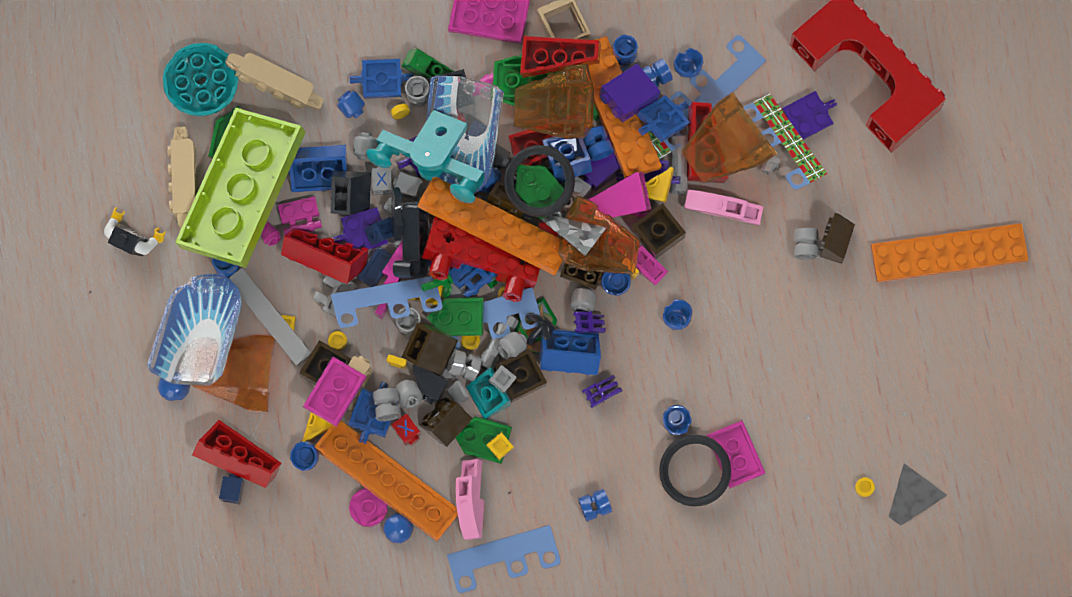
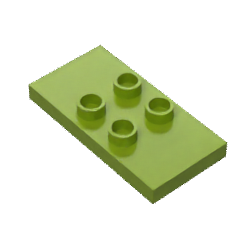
[175,108,306,268]

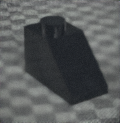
[412,364,449,405]

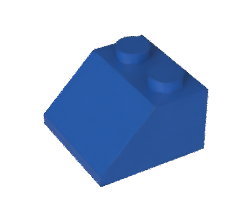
[542,129,592,182]

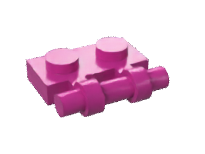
[278,196,322,235]

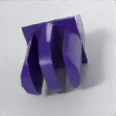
[573,311,606,334]
[582,375,623,408]

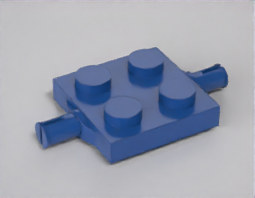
[349,59,414,99]
[637,95,690,142]
[349,382,398,444]

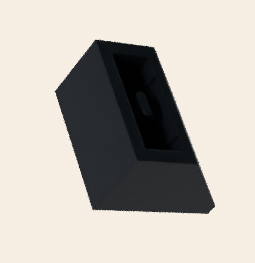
[330,170,371,215]

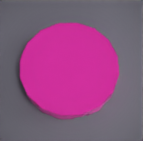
[349,488,388,527]

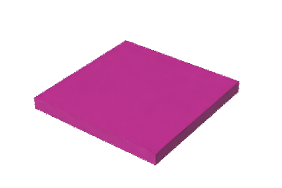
[448,0,530,44]

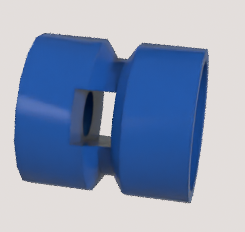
[613,35,638,66]
[642,58,673,88]
[581,126,614,161]
[212,258,240,278]
[578,489,612,522]

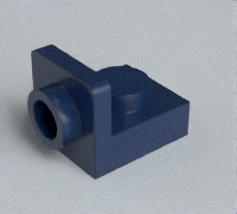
[364,217,393,246]

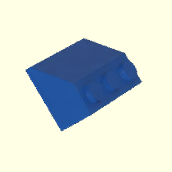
[289,145,348,192]
[539,329,601,375]

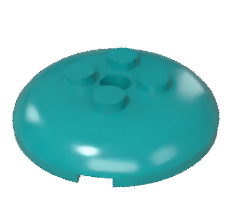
[163,43,239,116]

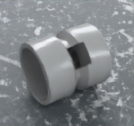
[405,76,430,107]
[794,228,819,260]
[396,307,421,337]
[447,349,481,381]
[373,388,401,421]

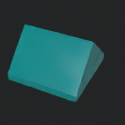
[466,368,511,419]

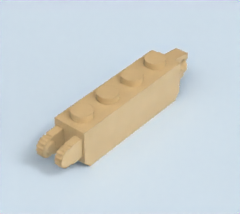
[225,53,324,111]
[167,127,197,230]

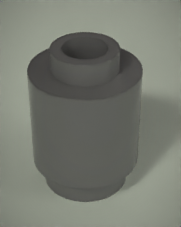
[493,144,512,168]

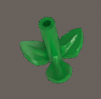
[421,272,453,299]

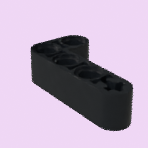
[393,202,428,278]

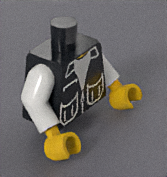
[104,207,166,256]

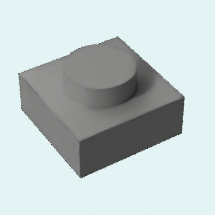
[489,365,516,393]

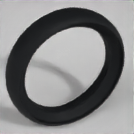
[504,145,575,217]
[659,435,731,507]

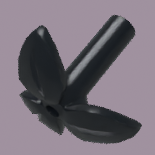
[526,314,555,346]

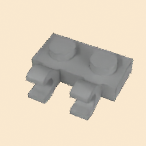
[313,276,358,318]

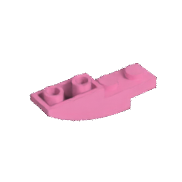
[684,190,764,226]
[456,459,484,540]

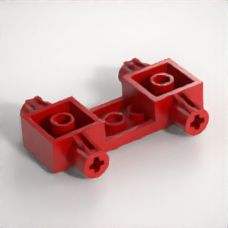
[422,216,540,302]

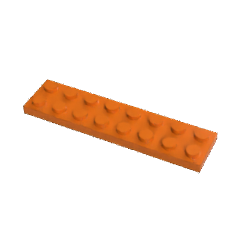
[579,36,661,178]
[417,177,571,276]
[871,223,1029,283]
[314,421,458,542]

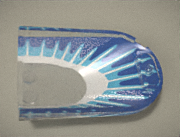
[426,76,504,193]
[147,274,242,385]

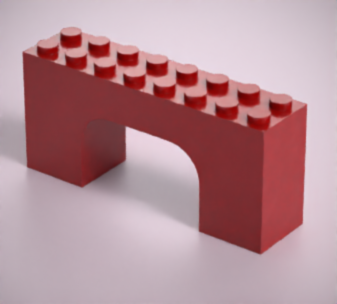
[789,0,946,153]

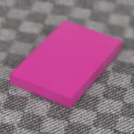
[303,357,367,427]
[707,420,766,489]

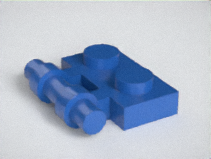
[449,263,497,298]

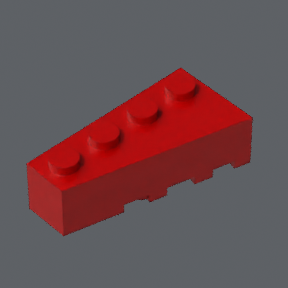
[520,36,601,78]
[687,102,729,183]
[508,115,586,166]
[281,228,369,284]
[192,420,282,488]

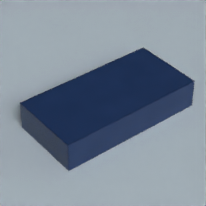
[358,247,393,287]

